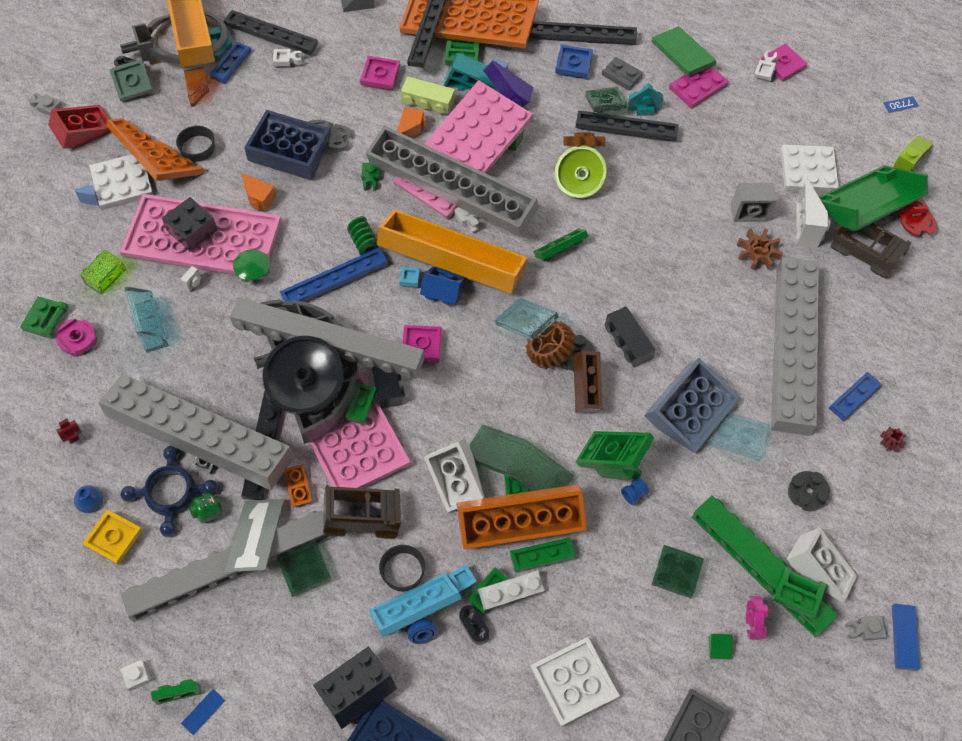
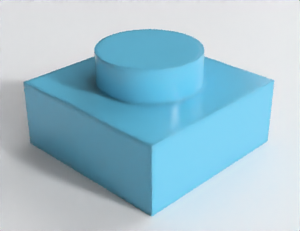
[399,266,420,287]
[448,565,477,594]

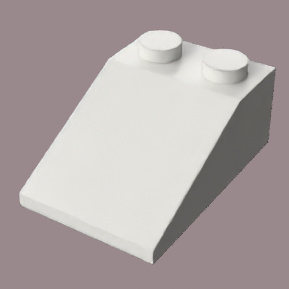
[796,181,830,247]
[423,438,484,512]
[787,528,857,602]

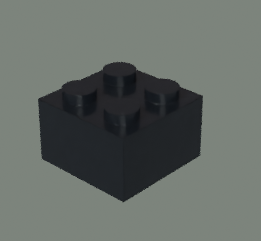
[162,197,218,252]

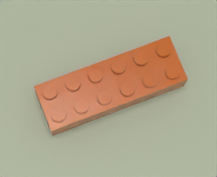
[456,485,587,549]

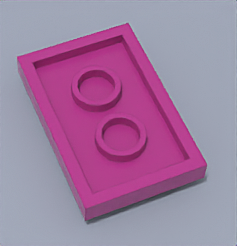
[669,67,729,109]

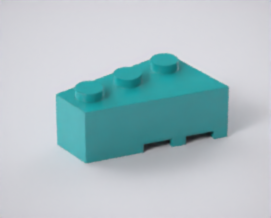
[443,53,497,91]

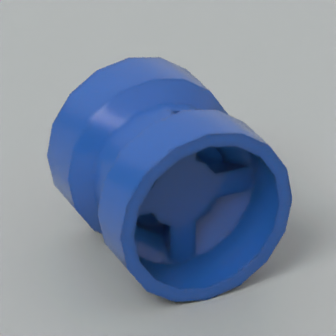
[621,477,649,505]

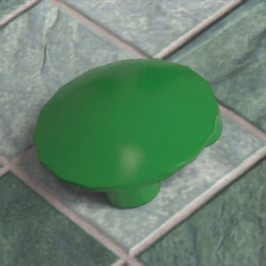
[233,249,270,282]

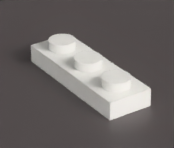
[478,571,544,610]

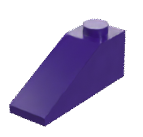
[483,60,533,107]

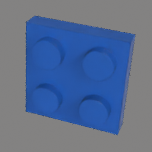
[555,44,593,78]

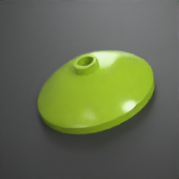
[555,146,607,198]

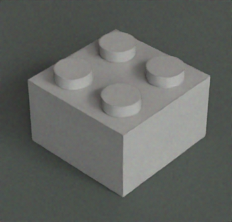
[731,182,777,222]

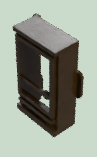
[830,223,912,278]
[323,485,401,539]

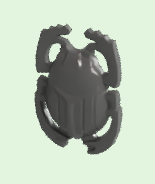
[308,120,352,149]

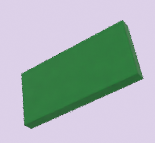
[652,26,716,77]

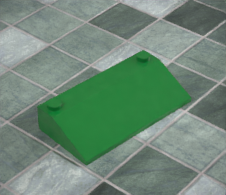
[819,165,928,231]

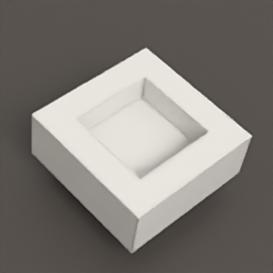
[180,266,201,292]
[121,660,150,691]

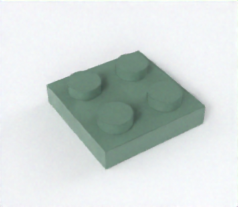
[109,59,153,102]

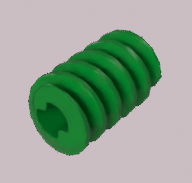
[347,216,379,255]

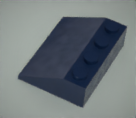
[244,110,330,180]

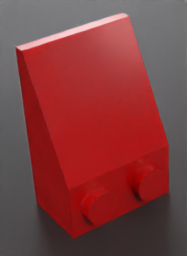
[48,105,111,149]

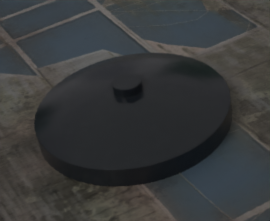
[262,335,344,415]

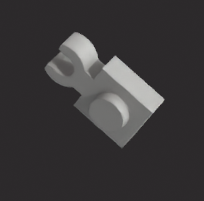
[28,93,62,116]
[845,616,887,641]

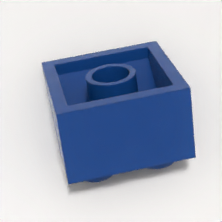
[420,267,467,305]

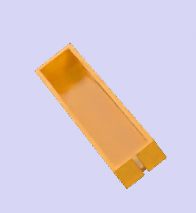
[167,0,215,67]
[377,209,528,294]

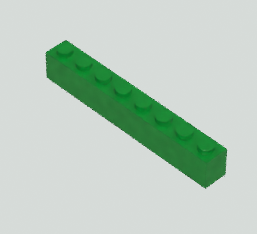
[691,495,838,638]

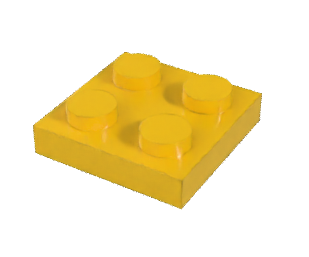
[82,509,143,565]

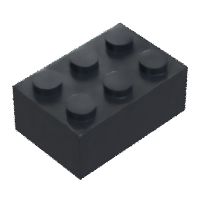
[313,646,397,729]

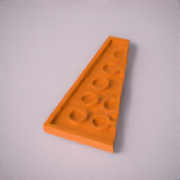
[106,118,204,181]

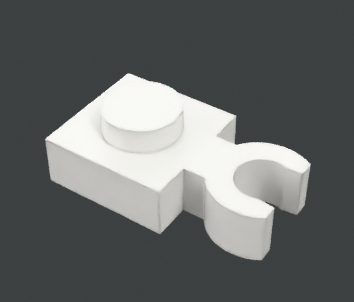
[273,49,303,66]
[754,51,777,81]

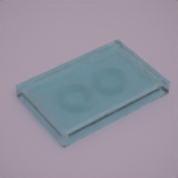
[494,298,559,340]
[703,412,769,461]

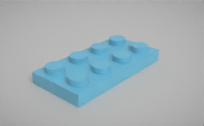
[369,573,461,637]

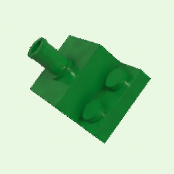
[575,431,654,480]

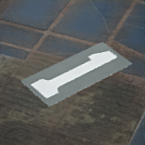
[224,499,284,572]

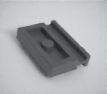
[602,57,643,91]

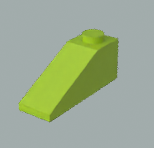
[893,135,933,171]

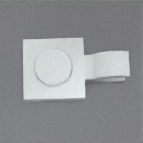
[454,207,479,233]

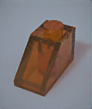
[184,67,211,107]

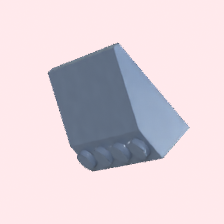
[644,358,740,453]

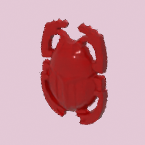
[896,198,937,236]

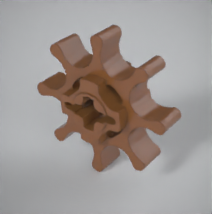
[563,132,605,148]
[737,229,783,269]

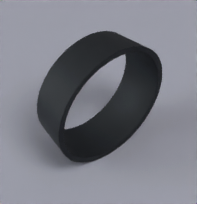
[176,125,215,162]
[379,545,425,591]

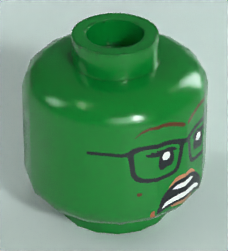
[189,493,222,523]

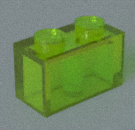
[80,249,126,295]

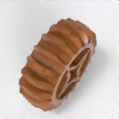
[525,320,576,370]

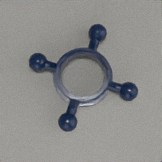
[120,446,219,537]

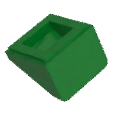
[708,633,733,660]

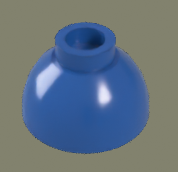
[74,485,103,513]
[408,617,437,644]

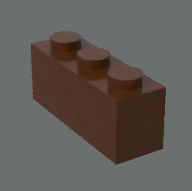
[573,351,603,413]

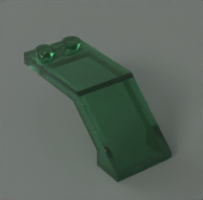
[469,424,574,492]

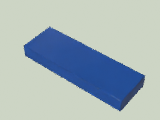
[210,41,251,84]
[829,372,882,421]
[892,604,919,671]

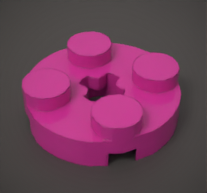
[56,319,97,357]
[746,596,768,640]

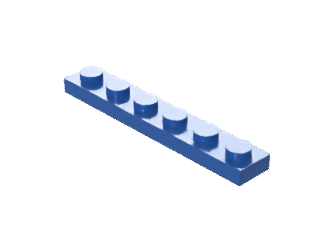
[279,248,388,302]

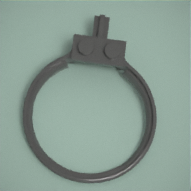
[120,12,228,64]

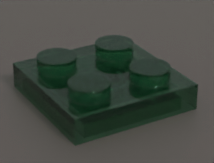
[585,87,627,113]
[277,541,332,597]
[651,545,704,599]

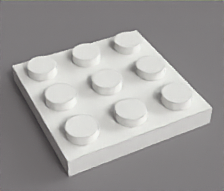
[781,145,839,192]
[89,154,154,210]
[530,637,619,727]

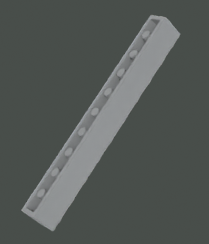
[230,298,424,379]
[121,510,333,622]

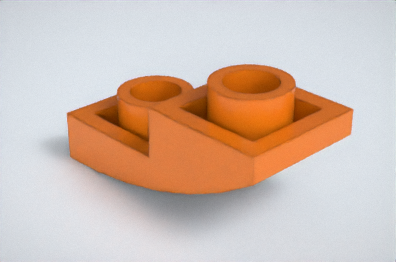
[284,464,312,507]

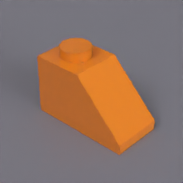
[397,107,427,139]
[242,173,276,212]

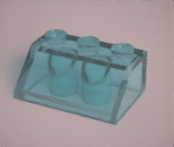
[125,287,170,353]

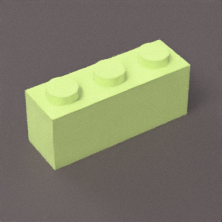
[401,77,455,115]

